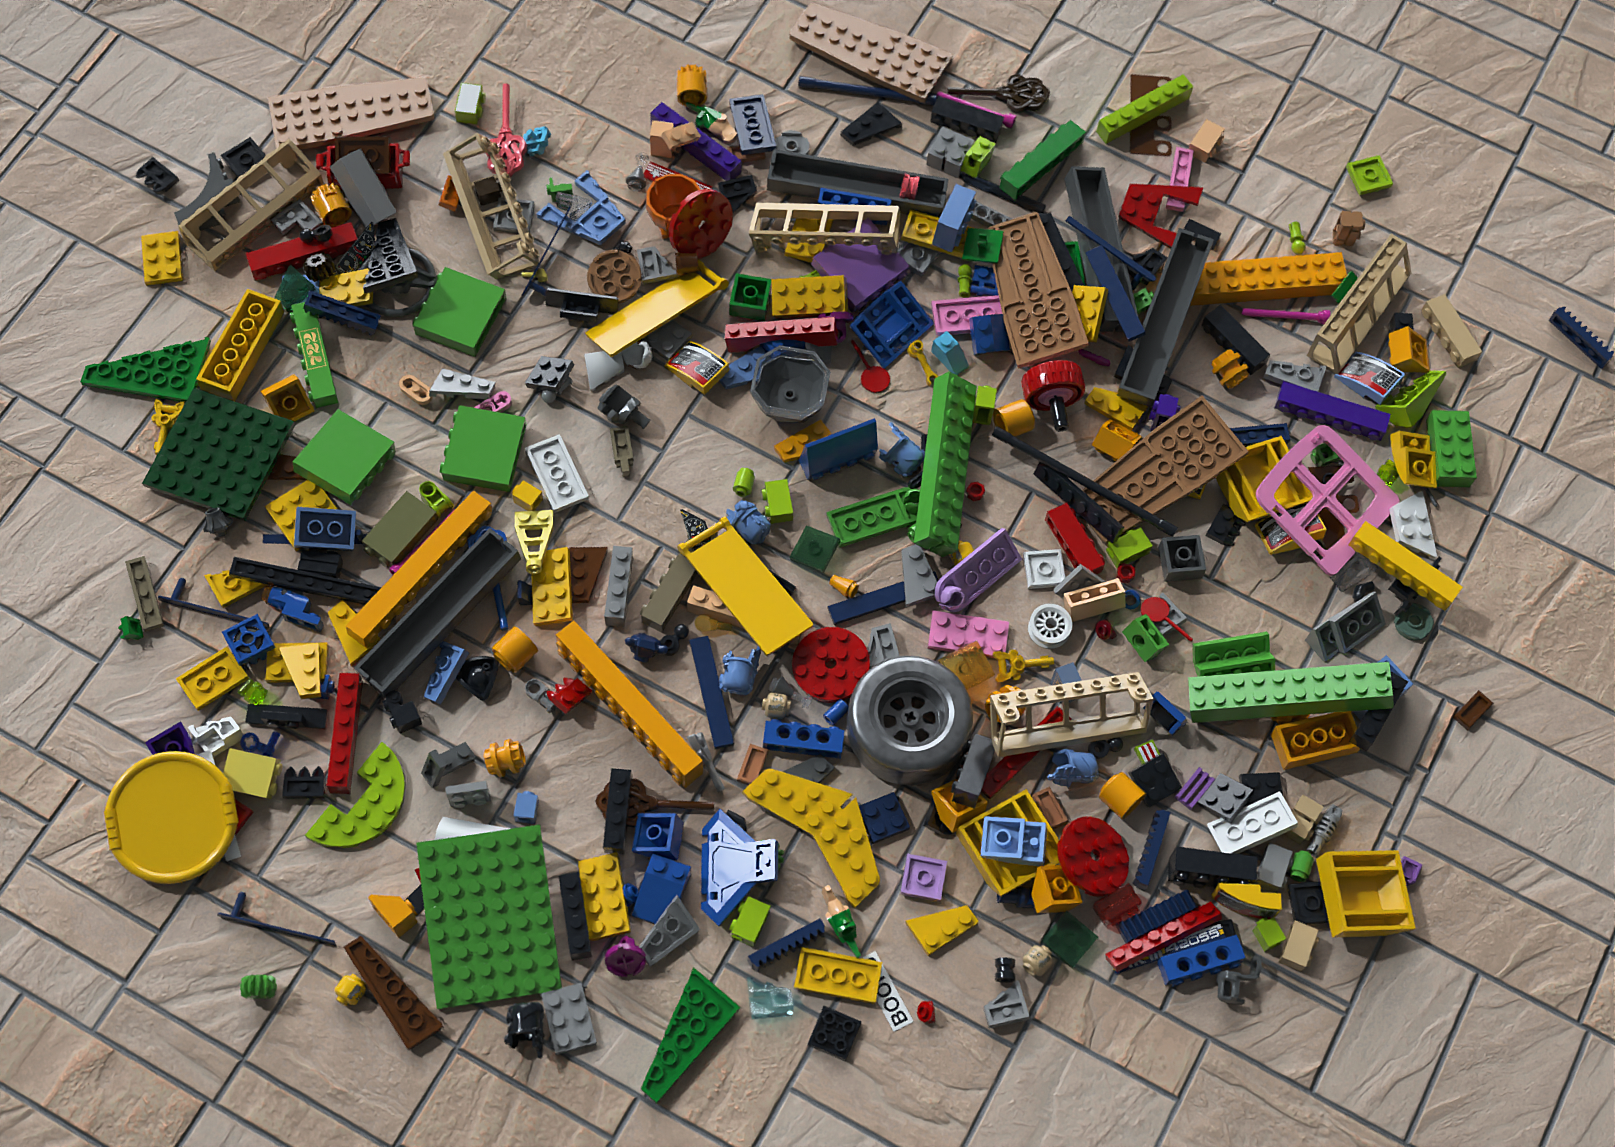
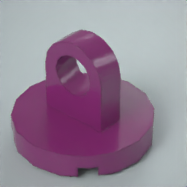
[817,312,854,344]
[605,936,646,977]

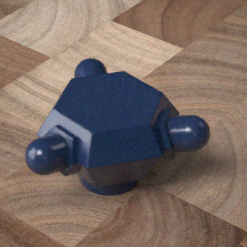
[625,633,668,662]

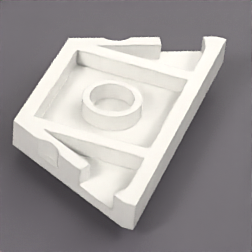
[1389,491,1437,560]

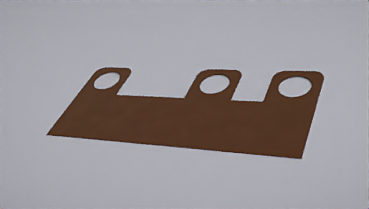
[1130,74,1172,156]
[1308,465,1367,562]

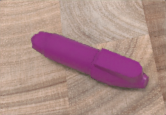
[1078,349,1111,367]

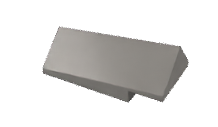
[330,149,397,229]
[1305,591,1386,662]

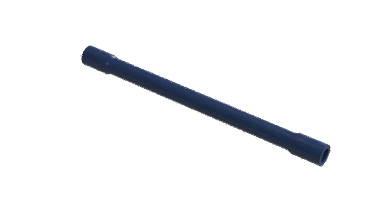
[798,76,937,106]

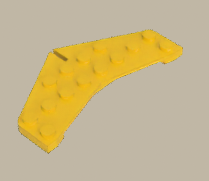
[742,769,880,908]

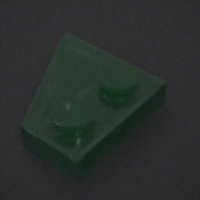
[274,265,316,312]

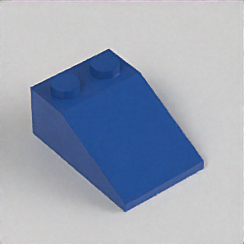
[632,854,691,924]

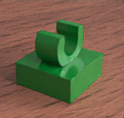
[118,616,144,640]

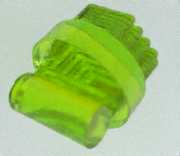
[1377,459,1399,486]
[238,679,268,705]

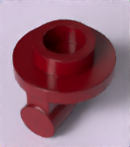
[1096,619,1117,640]

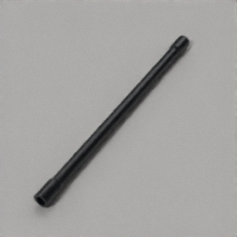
[992,426,1178,537]

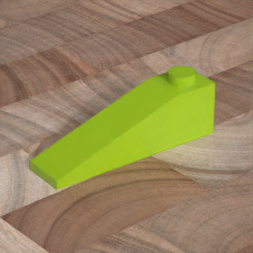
[1375,371,1447,428]

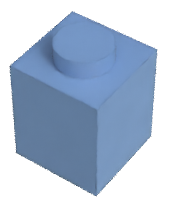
[514,791,539,824]

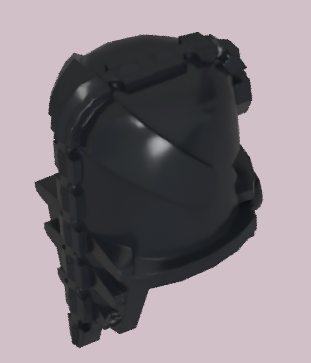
[504,1002,545,1059]

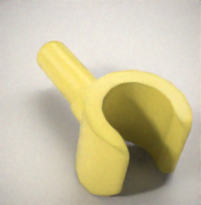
[522,268,548,282]

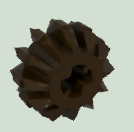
[303,252,336,282]

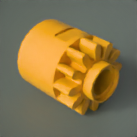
[677,64,707,107]
[310,183,352,227]

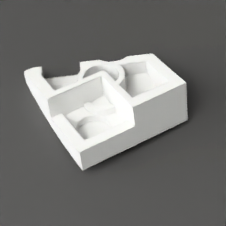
[584,351,624,392]
[188,717,245,758]

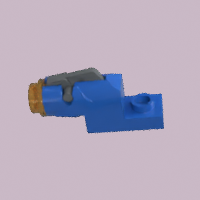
[261,586,324,632]

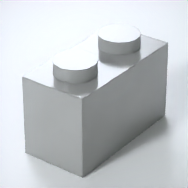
[1254,843,1293,893]

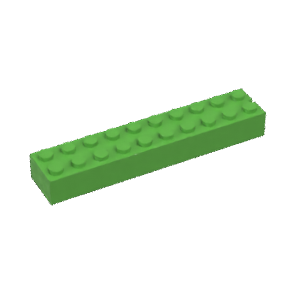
[914,371,977,557]
[1188,662,1394,723]

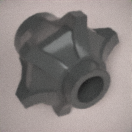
[203,507,233,537]

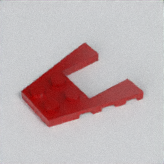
[1118,183,1203,248]

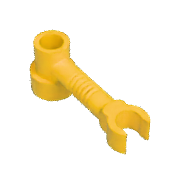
[907,340,938,386]

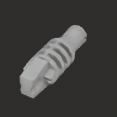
[1306,804,1343,857]

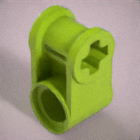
[419,481,454,518]

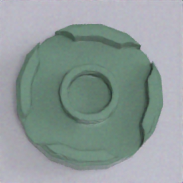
[1394,603,1434,641]

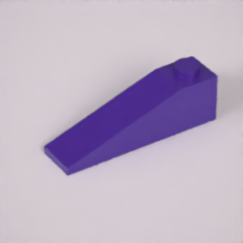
[145,721,195,755]

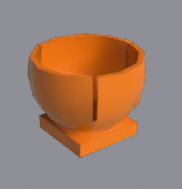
[646,174,701,240]

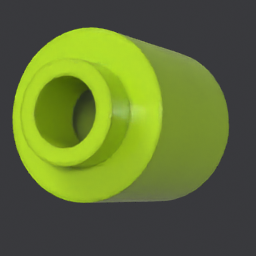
[733,468,755,497]

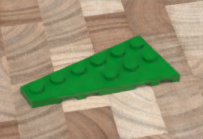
[641,967,740,1104]

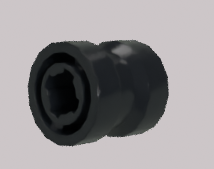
[995,957,1015,983]

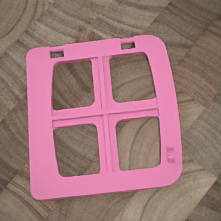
[1256,425,1400,576]

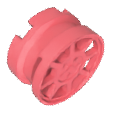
[899,174,919,200]

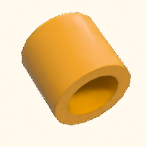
[993,399,1035,437]
[491,626,538,673]
[1099,772,1146,820]

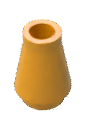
[829,575,859,598]

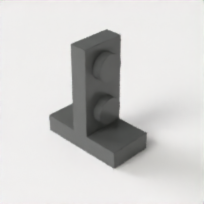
[421,742,476,788]

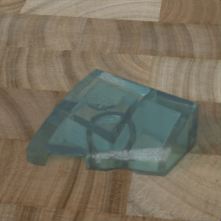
[747,977,794,1019]

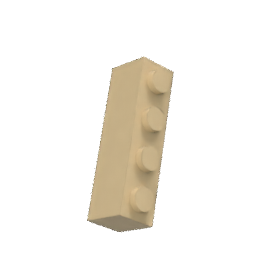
[1421,294,1482,368]

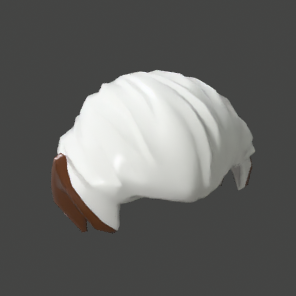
[621,339,653,369]

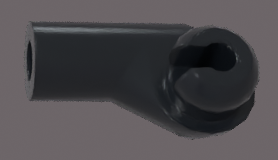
[1352,581,1375,602]
[726,809,747,832]

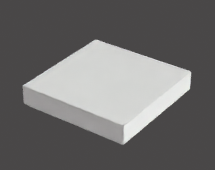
[1023,549,1066,589]

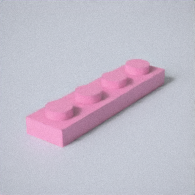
[1165,147,1194,212]

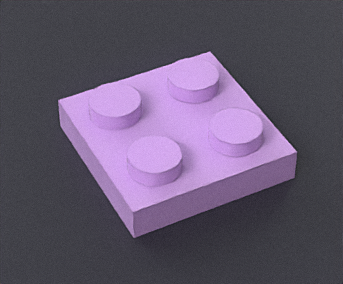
[900,854,947,902]

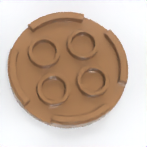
[587,250,642,304]

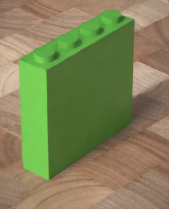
[412,267,507,357]
[440,405,527,492]
[293,409,396,505]

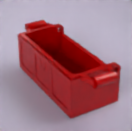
[316,143,410,191]

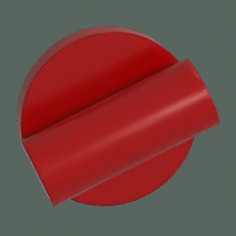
[917,1001,935,1023]

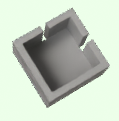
[926,127,975,178]

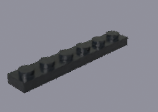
[1033,462,1124,543]

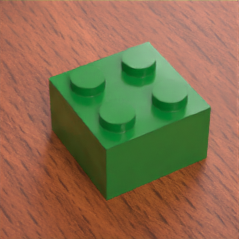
[729,273,772,321]

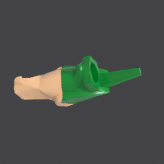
[686,102,737,144]
[822,885,861,958]

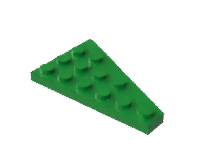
[80,337,211,403]

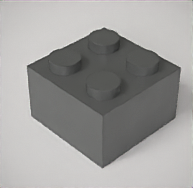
[1158,535,1206,582]

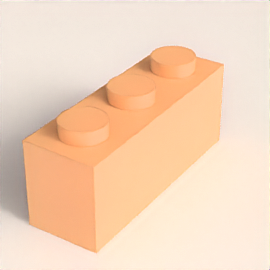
[1064,578,1125,622]

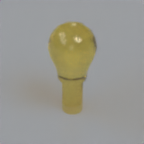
[694,615,732,632]

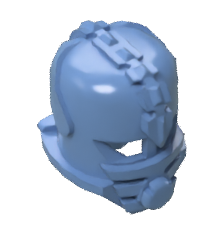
[879,422,925,477]
[726,500,770,545]
[719,646,761,695]
[1047,749,1099,788]

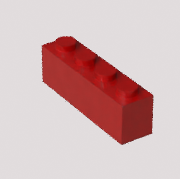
[1045,503,1105,575]

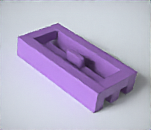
[1175,767,1215,810]

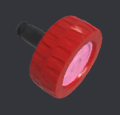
[1021,360,1085,432]

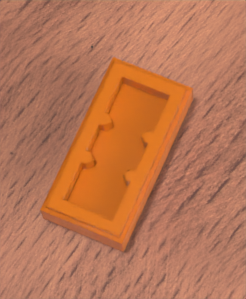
[438,175,459,212]

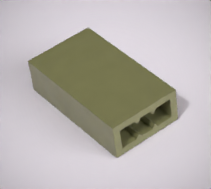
[362,491,438,567]

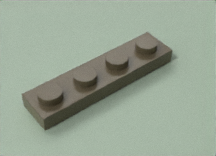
[125,556,164,632]

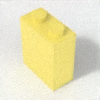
[223,748,282,799]

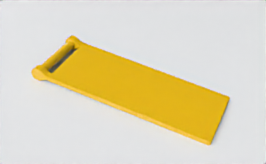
[585,259,729,357]
[677,516,813,656]

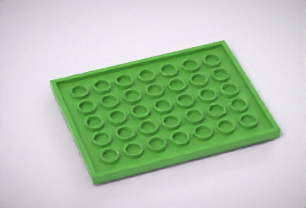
[416,825,562,1009]

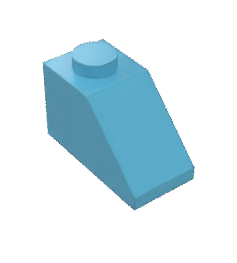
[931,331,969,375]

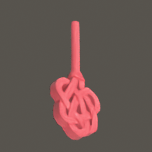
[486,84,527,177]

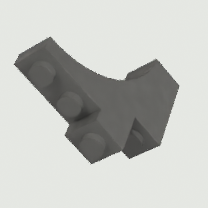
[174,152,241,231]

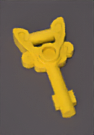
[151,399,185,455]
[993,650,1054,682]

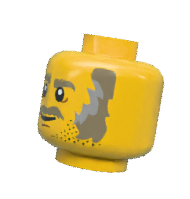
[949,540,974,566]
[334,974,366,1006]

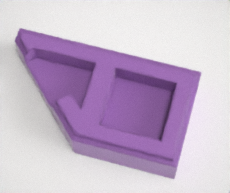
[1401,856,1422,886]

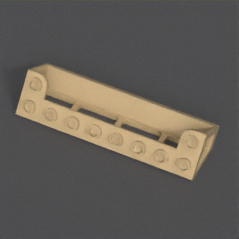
[443,132,540,279]
[178,139,324,272]
[749,203,901,255]
[1307,234,1411,374]
[990,672,1153,757]

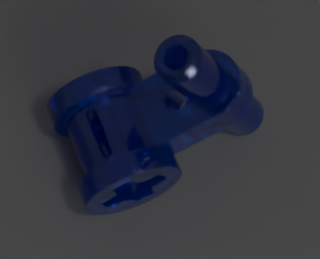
[240,731,280,757]

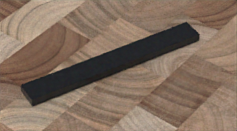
[229,557,382,605]

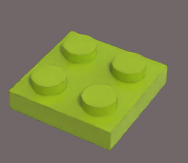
[1346,155,1393,195]

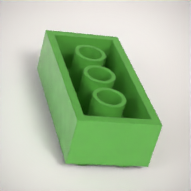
[1426,410,1477,487]

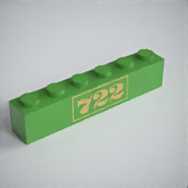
[290,302,338,408]

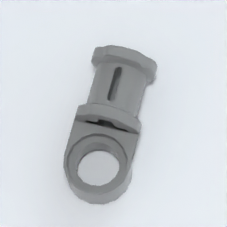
[525,679,557,713]

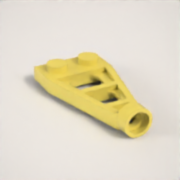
[515,510,553,574]

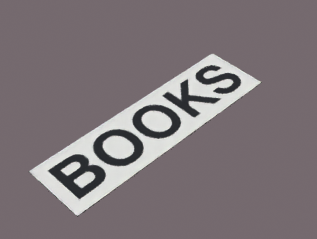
[862,951,914,1032]

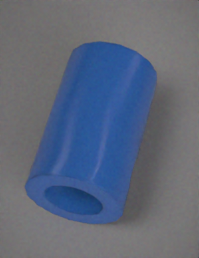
[823,699,849,726]

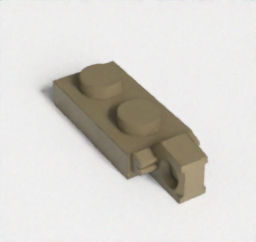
[610,426,634,477]

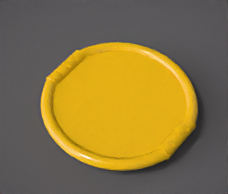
[103,751,238,884]

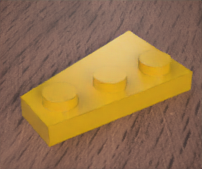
[1084,387,1149,430]
[204,570,267,608]
[279,643,321,699]

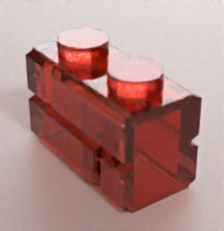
[1093,883,1142,927]

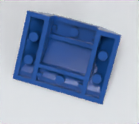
[850,281,934,369]

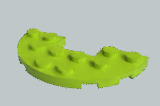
[305,742,405,848]

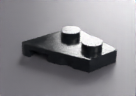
[1126,248,1168,285]

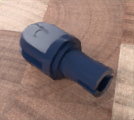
[997,888,1035,909]

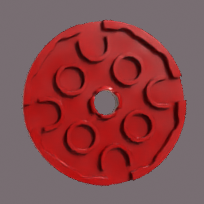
[669,189,733,259]
[792,627,870,703]
[1057,816,1129,897]

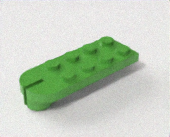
[826,487,920,548]

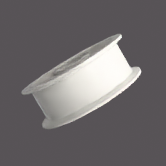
[1028,604,1072,649]

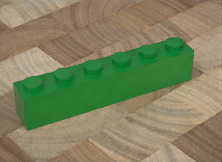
[999,120,1086,200]

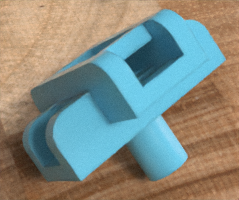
[523,126,551,156]

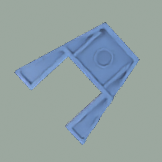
[537,170,626,245]

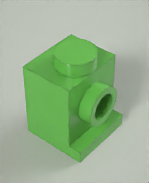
[1310,443,1340,467]

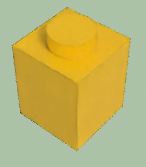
[512,480,543,511]

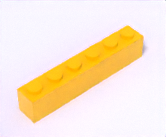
[1348,521,1463,611]

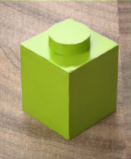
[1252,917,1286,952]

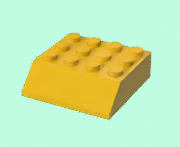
[1215,436,1313,522]
[956,789,1059,897]
[1316,850,1416,938]

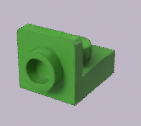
[546,178,573,202]
[1133,288,1154,314]

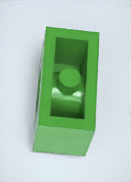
[1122,614,1169,662]

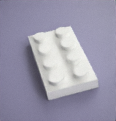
[525,434,589,513]
[1207,792,1299,854]

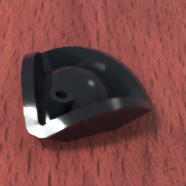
[456,656,499,701]

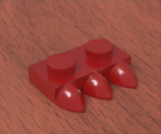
[547,678,592,714]

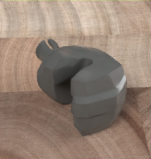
[597,384,651,429]

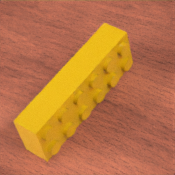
[196,289,284,401]

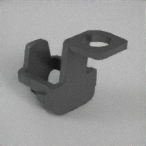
[1216,955,1262,1005]

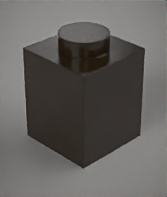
[474,176,503,206]

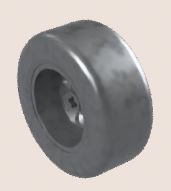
[847,656,973,785]

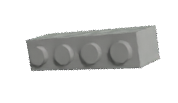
[604,546,633,627]

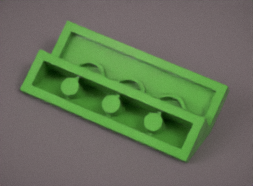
[1192,631,1275,677]

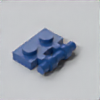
[970,265,999,296]

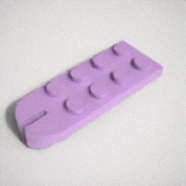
[935,528,1022,612]

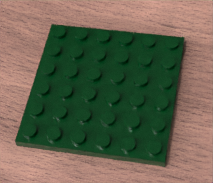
[142,388,296,521]

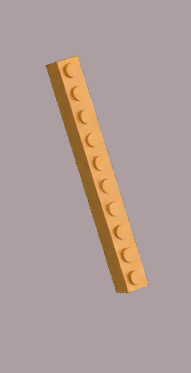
[346,491,492,647]

